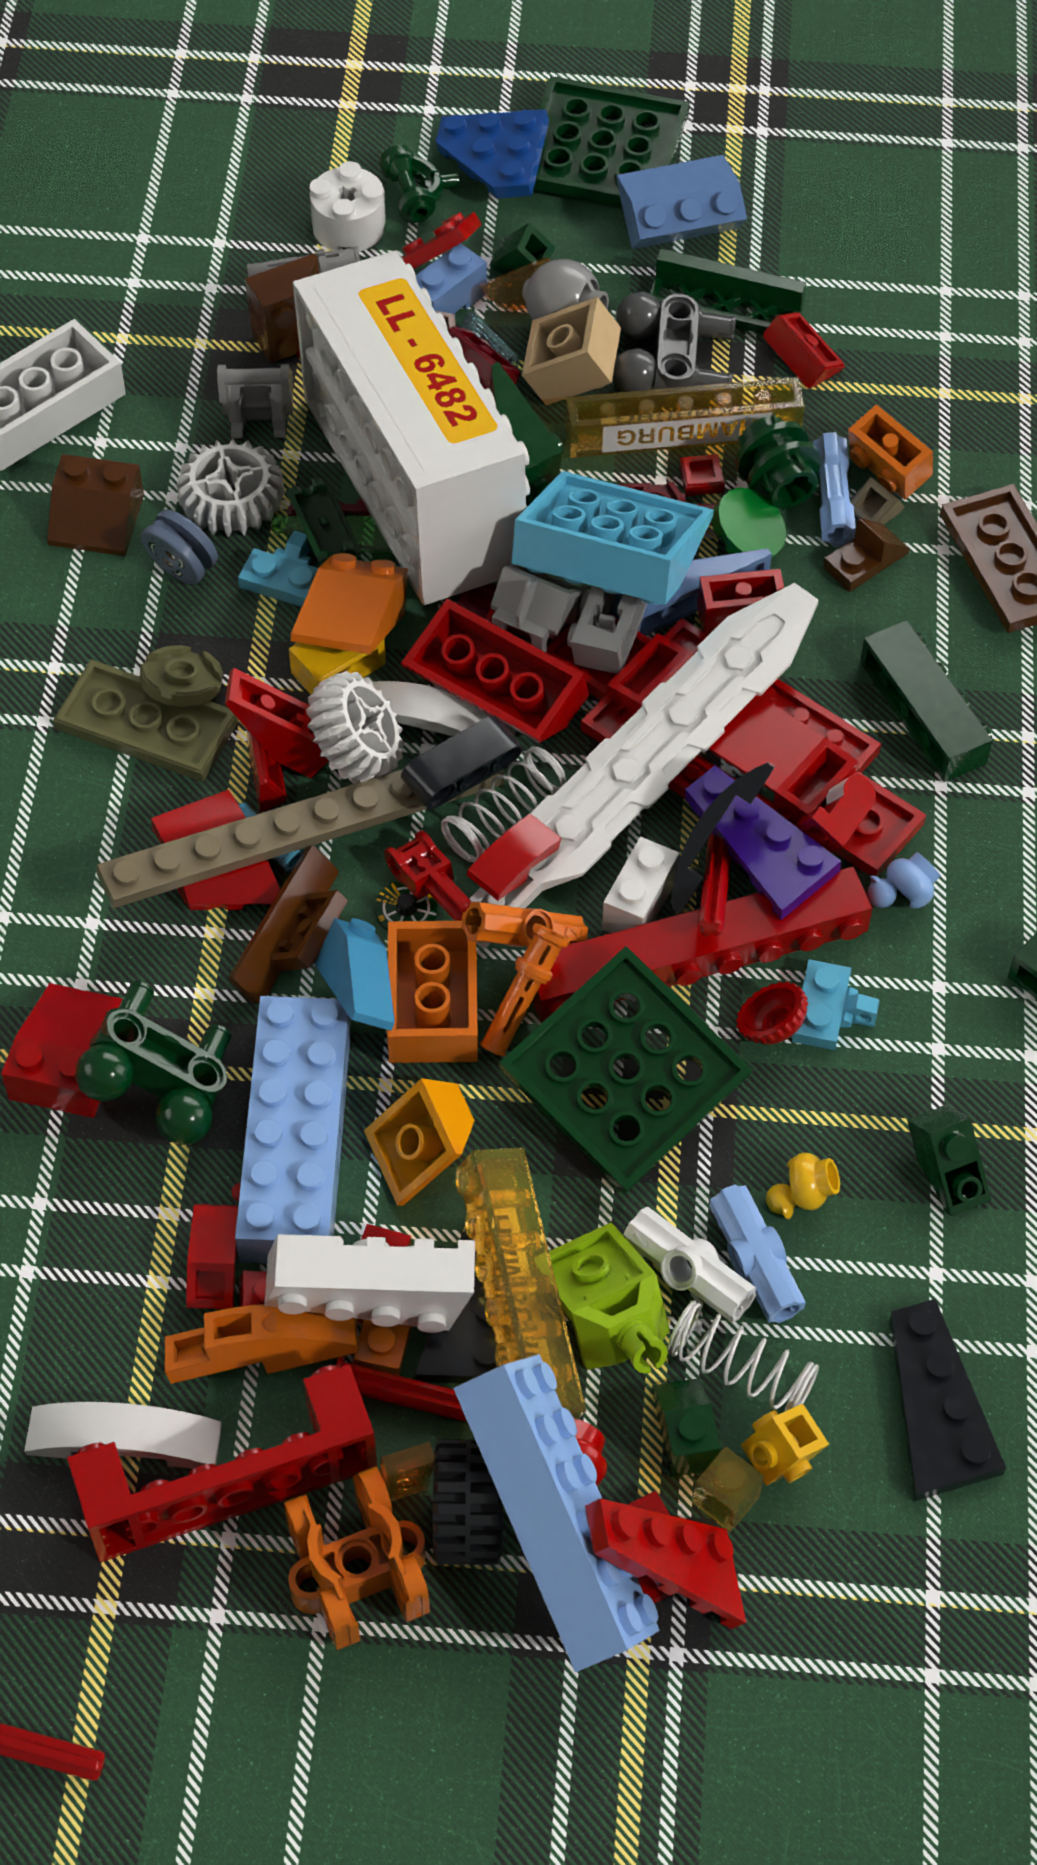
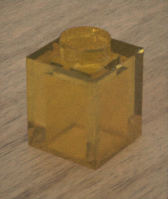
[692,1446,764,1532]

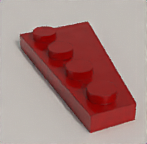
[585,1498,746,1629]

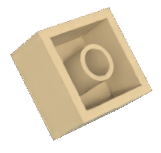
[522,297,621,405]

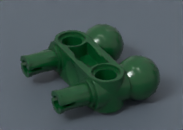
[75,981,232,1146]

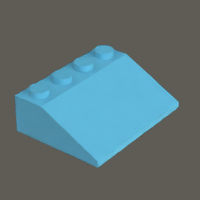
[512,471,714,605]

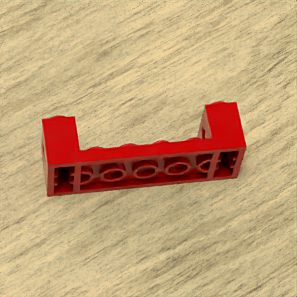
[67,1364,378,1563]

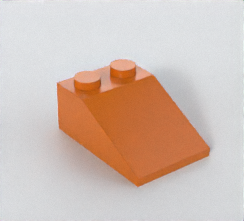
[291,553,408,654]

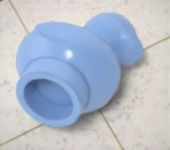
[867,852,941,909]

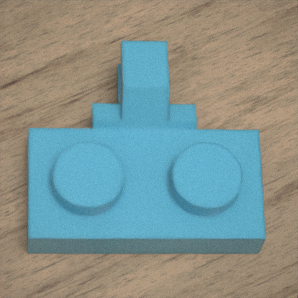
[238,530,318,607]
[792,959,879,1050]

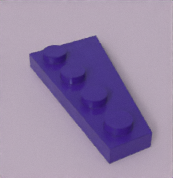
[685,766,841,920]

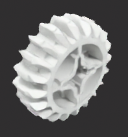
[177,438,284,538]
[306,671,404,784]

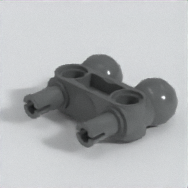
[612,292,736,405]

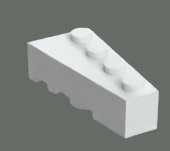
[264,1234,475,1333]

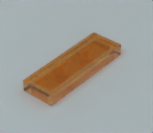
[380,1442,435,1501]

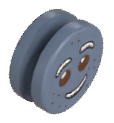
[140,510,218,585]

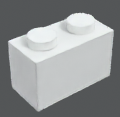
[602,837,679,933]

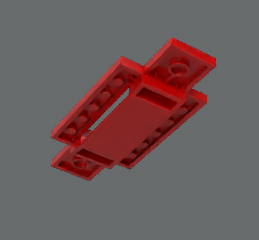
[546,613,926,877]

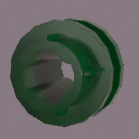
[735,414,822,510]

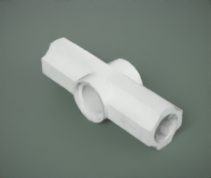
[623,1207,757,1323]

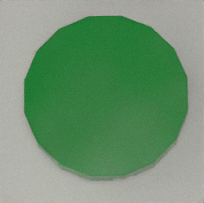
[712,487,787,559]

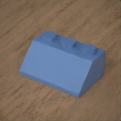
[616,155,747,249]

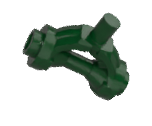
[379,145,460,223]

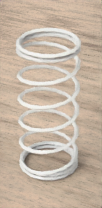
[441,746,567,862]
[667,1300,819,1412]

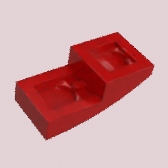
[467,813,562,901]

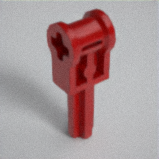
[384,830,472,921]

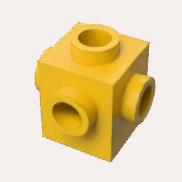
[740,1403,829,1486]

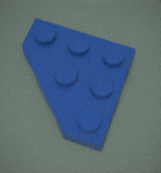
[436,109,549,198]

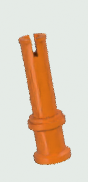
[480,923,570,1057]

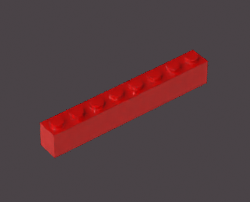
[532,867,873,1023]

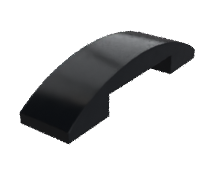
[672,761,776,914]

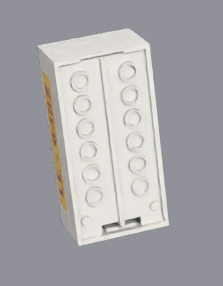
[293,250,530,606]

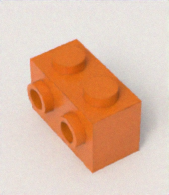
[848,404,933,500]

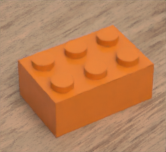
[387,921,478,1063]

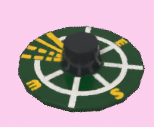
[374,881,438,930]

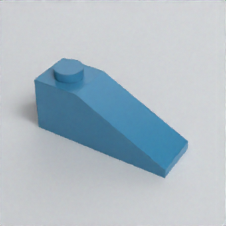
[315,918,395,1031]

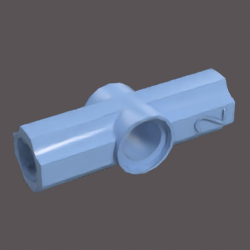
[709,1184,806,1323]

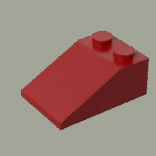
[1,983,123,1118]

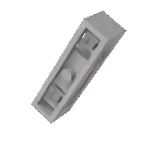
[567,586,647,674]

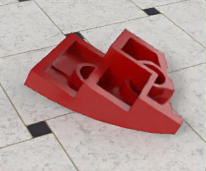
[151,790,280,910]

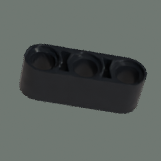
[401,715,523,810]

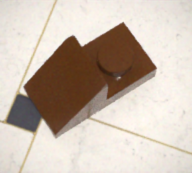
[823,518,910,592]

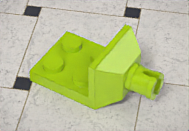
[530,1222,670,1374]

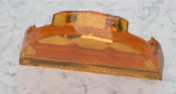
[478,257,550,310]

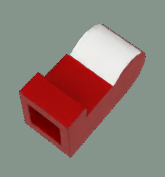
[796,775,876,853]

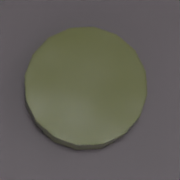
[139,645,223,707]

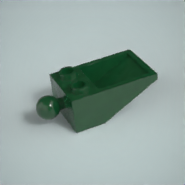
[489,362,563,507]

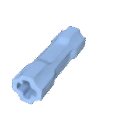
[813,432,856,546]

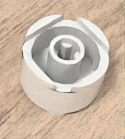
[310,161,385,252]

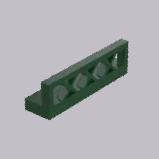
[649,249,806,334]

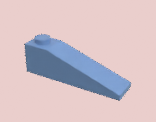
[610,548,772,636]

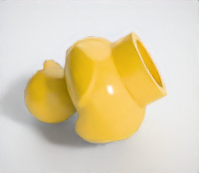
[766,1152,840,1219]

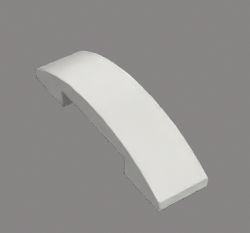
[372,681,516,736]
[24,1402,222,1468]

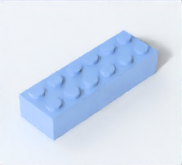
[235,996,351,1264]
[453,1354,660,1672]

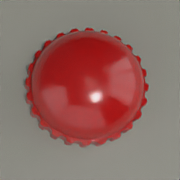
[736,982,808,1045]

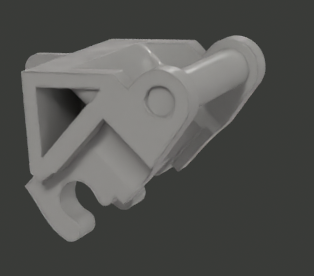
[217,364,293,439]
[491,565,591,652]

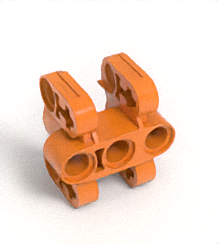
[283,1467,430,1651]

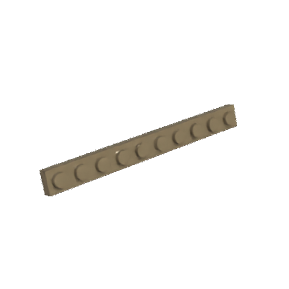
[96,769,505,909]

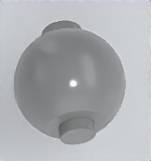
[522,259,609,320]

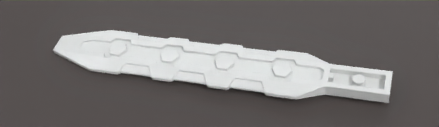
[452,583,818,950]

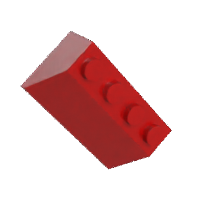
[401,599,589,743]

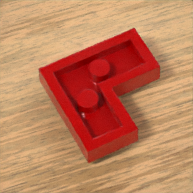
[401,211,482,270]

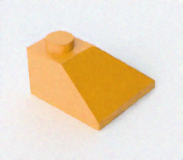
[364,1078,475,1206]

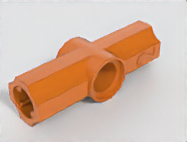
[461,902,588,948]

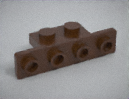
[229,846,348,1004]

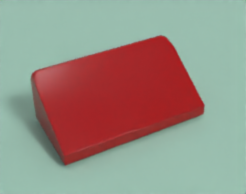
[763,312,845,388]
[247,730,287,812]

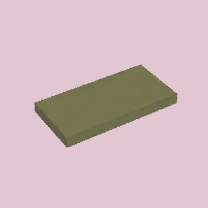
[53,659,239,782]

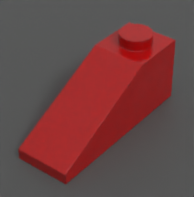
[225,668,328,778]

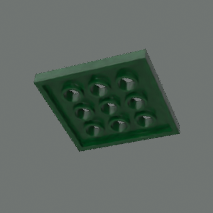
[534,76,690,207]
[498,946,753,1195]

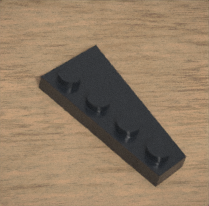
[415,1207,517,1383]
[890,1299,1006,1502]

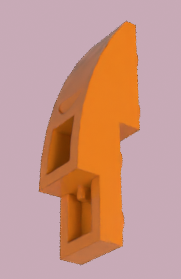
[165,1304,359,1384]

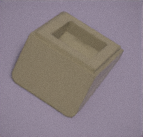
[850,477,905,525]

